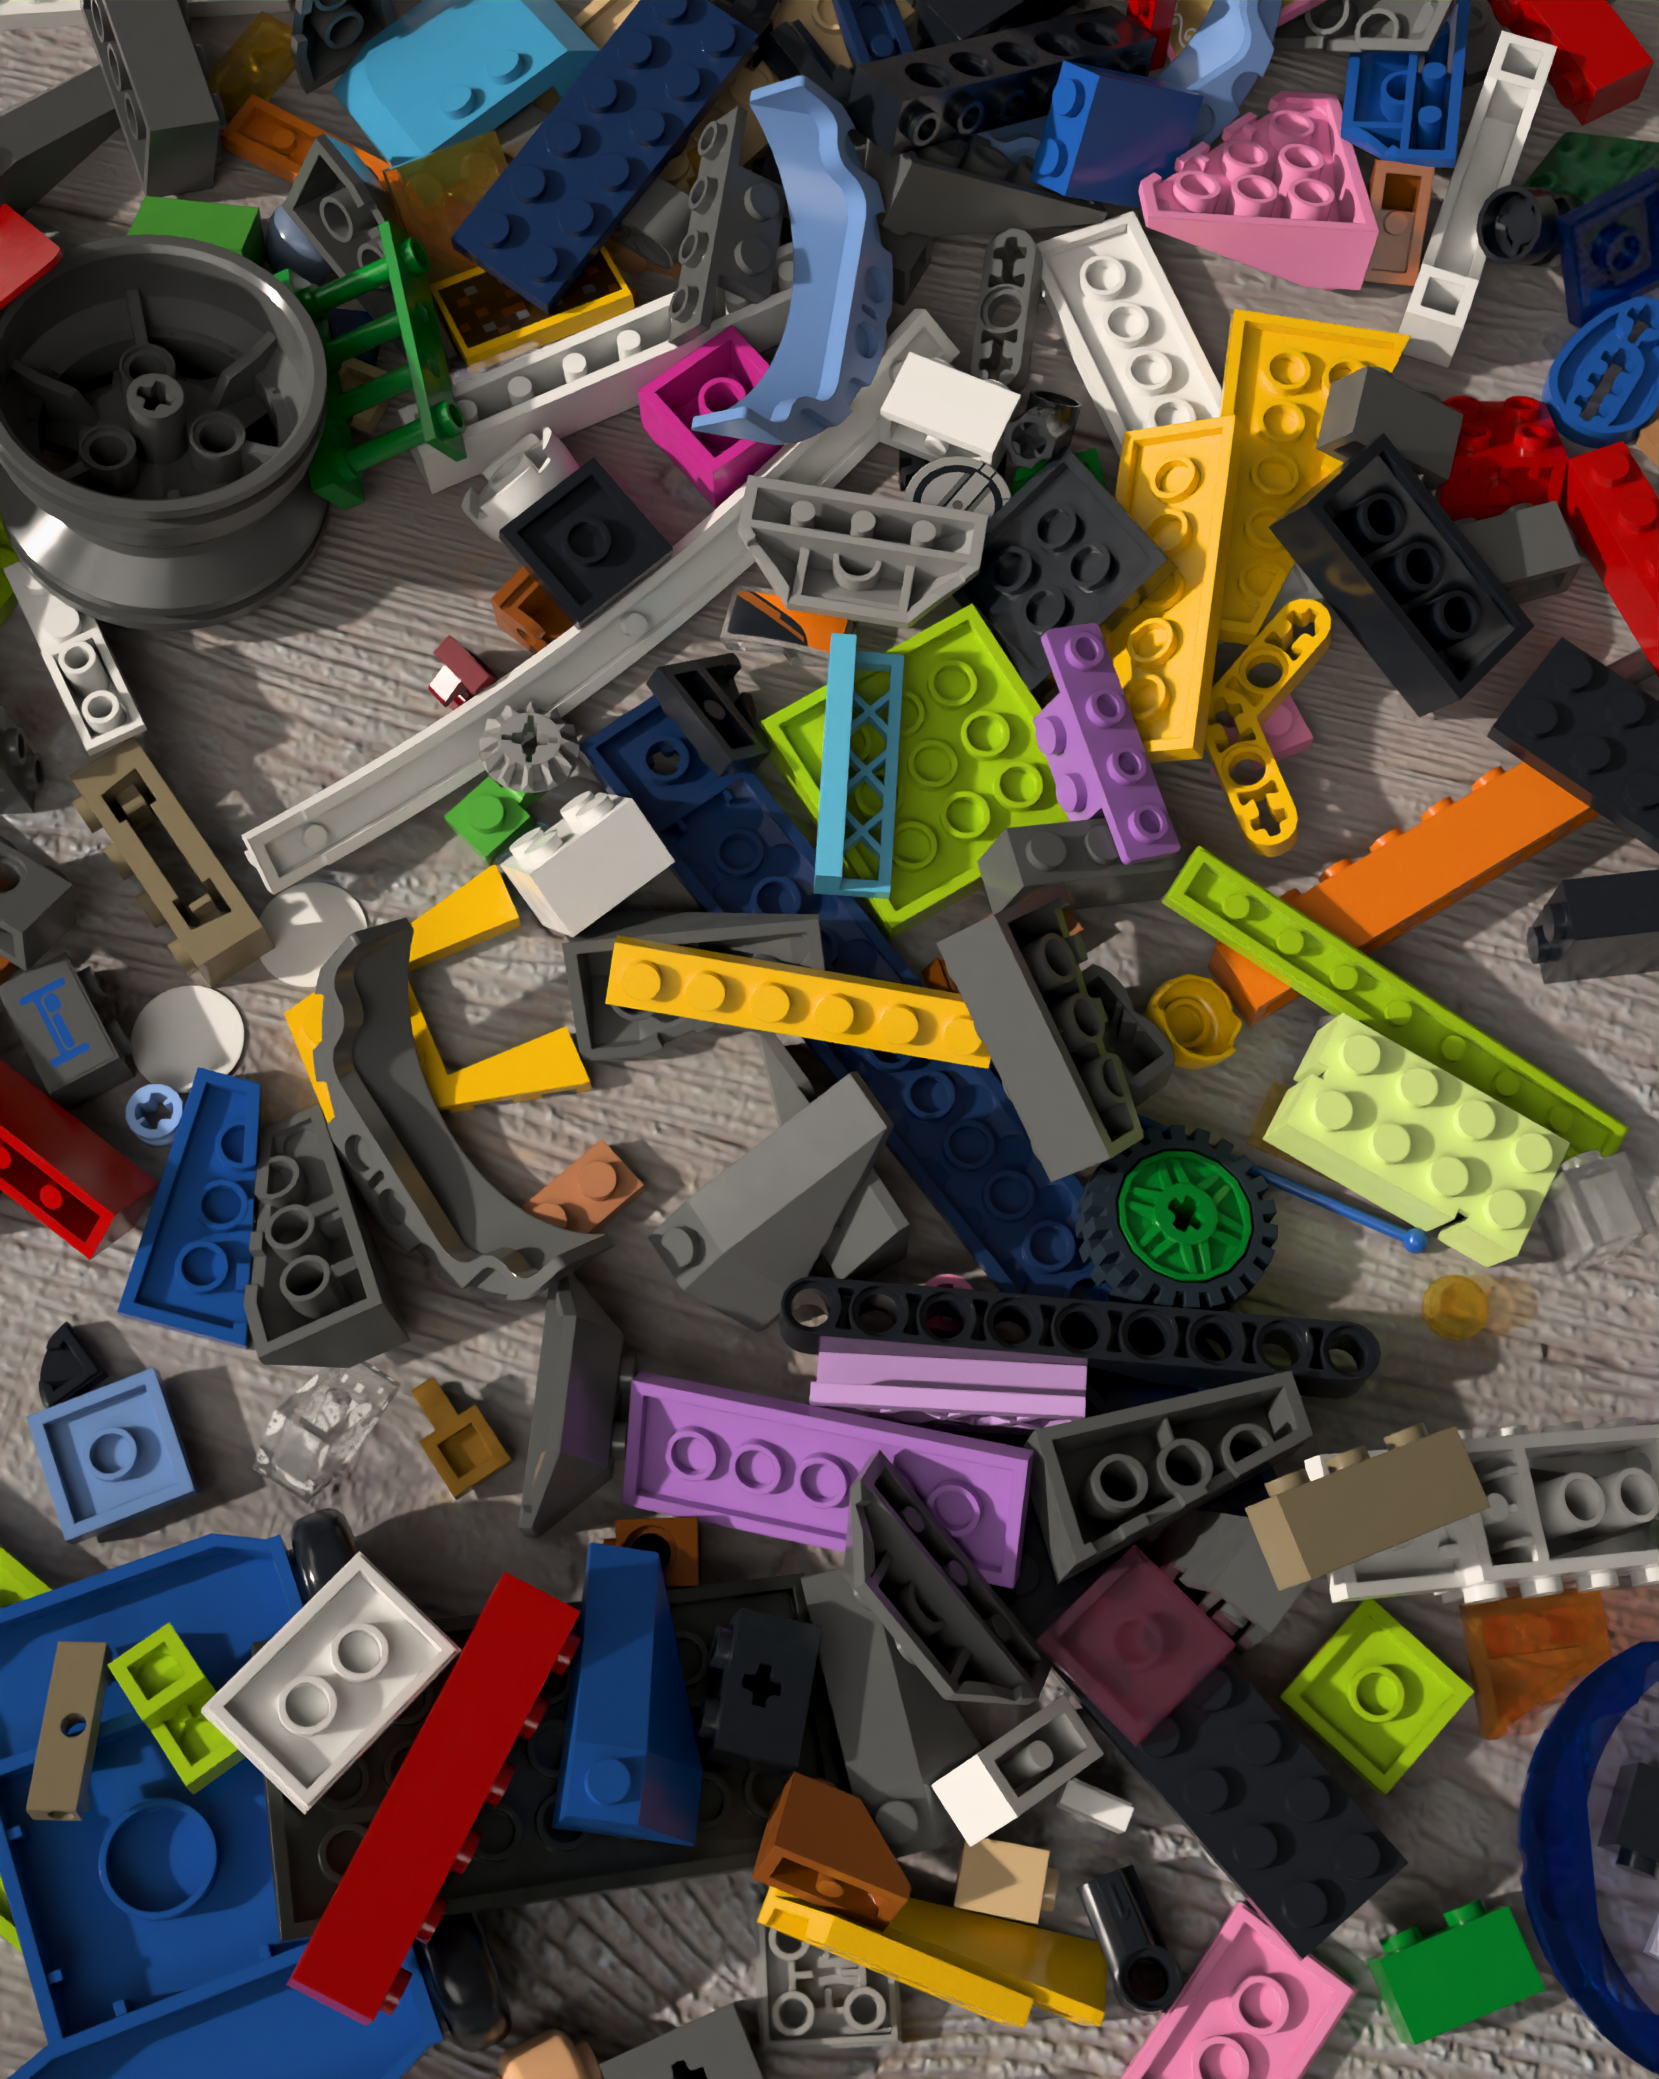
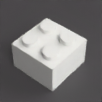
[500,791,675,937]

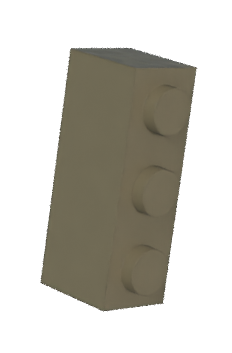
[1245,1422,1491,1591]

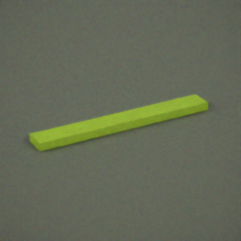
[1161,845,1630,1184]

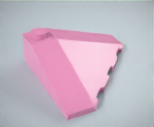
[1138,90,1379,291]

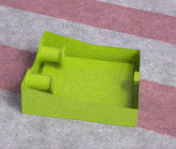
[761,604,1069,942]

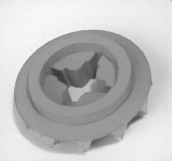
[479,701,580,793]

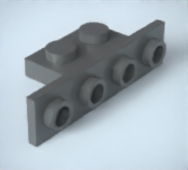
[668,106,786,347]

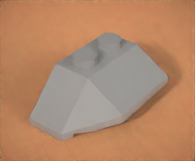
[737,475,989,629]

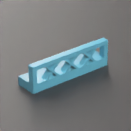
[813,633,904,899]

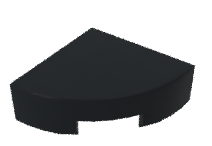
[39,1321,109,1409]

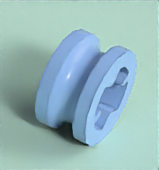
[126,1084,186,1147]

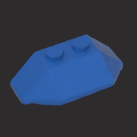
[1341,0,1471,168]

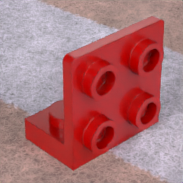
[1435,396,1568,521]

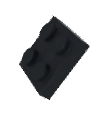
[499,457,673,630]

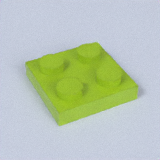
[1276,1599,1475,1796]

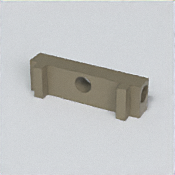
[26,1641,113,1821]

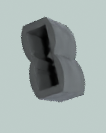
[1081,964,1175,1108]

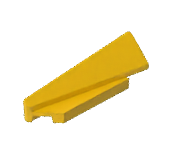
[756,1886,1107,2028]

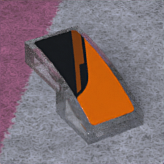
[720,585,859,668]

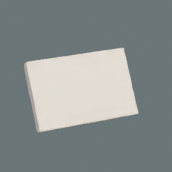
[201,1551,461,1814]

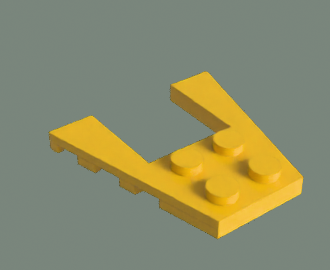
[284,864,592,1123]

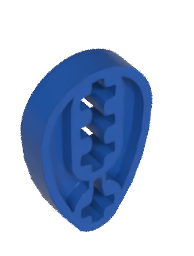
[1542,296,1659,449]

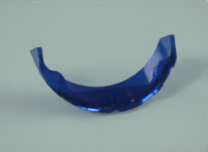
[1517,1641,1659,2076]

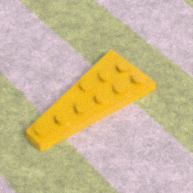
[1218,309,1411,645]

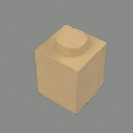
[951,1837,1060,1924]

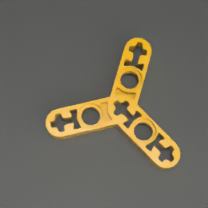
[1204,599,1332,858]

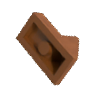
[1363,159,1435,286]

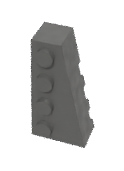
[936,882,1144,1182]

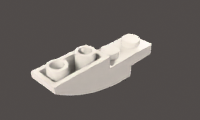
[3,561,147,756]

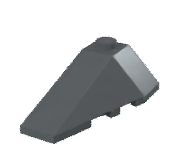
[1272,0,1456,54]
[0,64,121,216]
[562,911,826,1062]

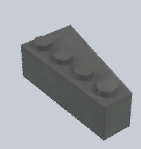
[1022,1371,1313,1584]

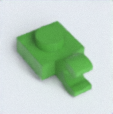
[444,754,549,866]

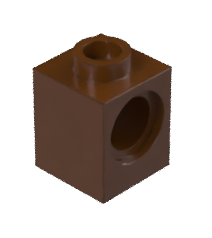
[603,1517,702,1590]

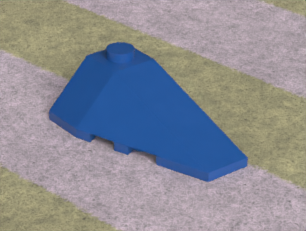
[552,1542,703,1846]

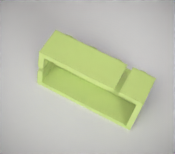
[1262,1013,1570,1268]

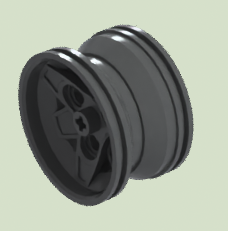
[0,234,329,631]

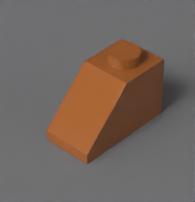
[752,1771,911,1932]

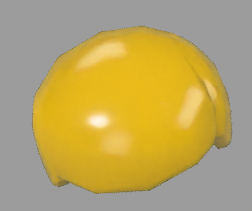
[1145,973,1243,1071]

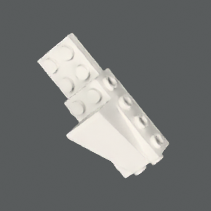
[1304,1417,1659,1605]

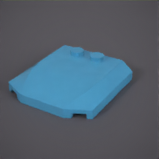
[331,0,600,206]

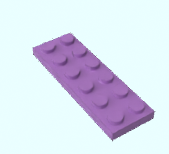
[622,1371,1034,1589]

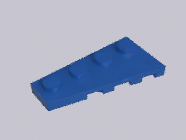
[117,1067,262,1350]

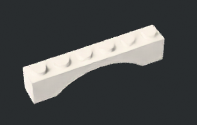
[1398,31,1557,368]

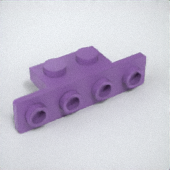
[1033,623,1181,865]

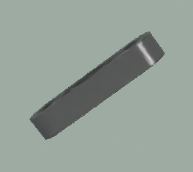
[970,228,1043,394]

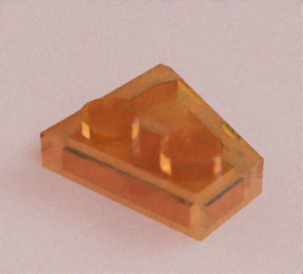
[1458,1587,1612,1740]

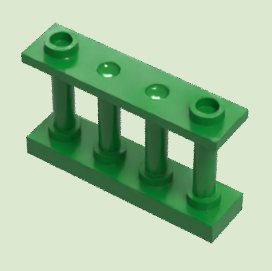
[273,220,467,510]

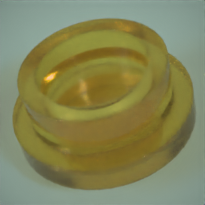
[1421,1275,1489,1341]

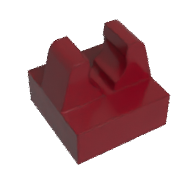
[428,635,500,710]

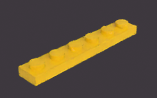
[605,935,991,1069]

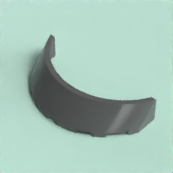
[313,918,615,1300]

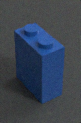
[1030,60,1204,209]

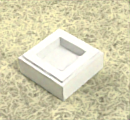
[1055,1778,1134,1834]

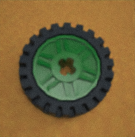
[1075,1125,1278,1311]

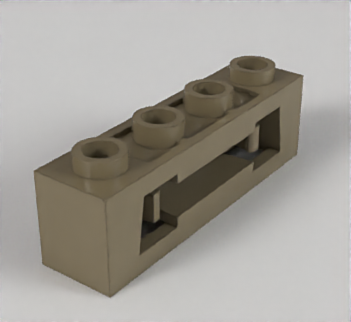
[69,736,275,989]

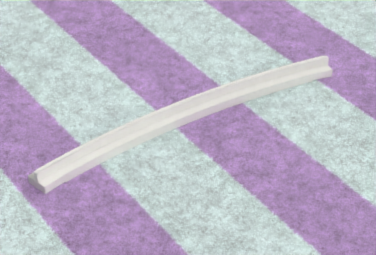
[241,308,960,895]

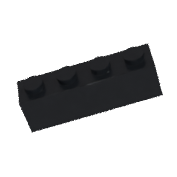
[1268,433,1534,718]

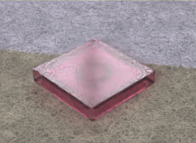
[1036,1544,1236,1748]

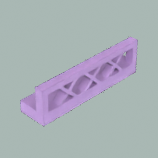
[809,1352,1087,1436]

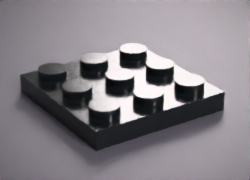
[952,445,1178,699]

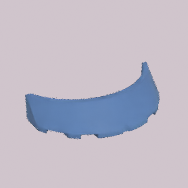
[977,0,1282,164]
[691,75,893,445]

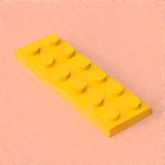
[1104,415,1245,763]

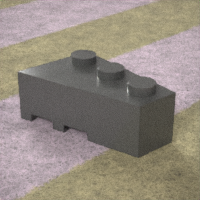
[1140,1509,1311,1655]

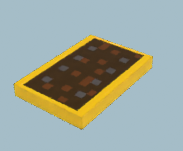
[429,245,635,374]

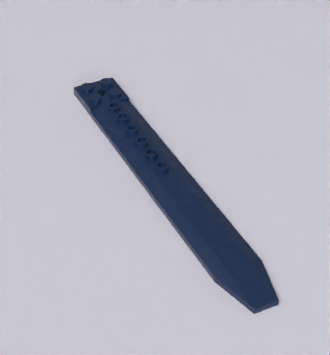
[579,695,1278,1517]

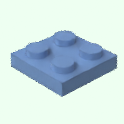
[26,1367,200,1545]

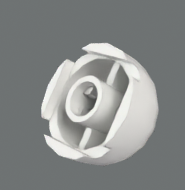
[461,427,579,544]

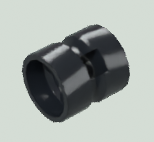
[1476,185,1587,267]

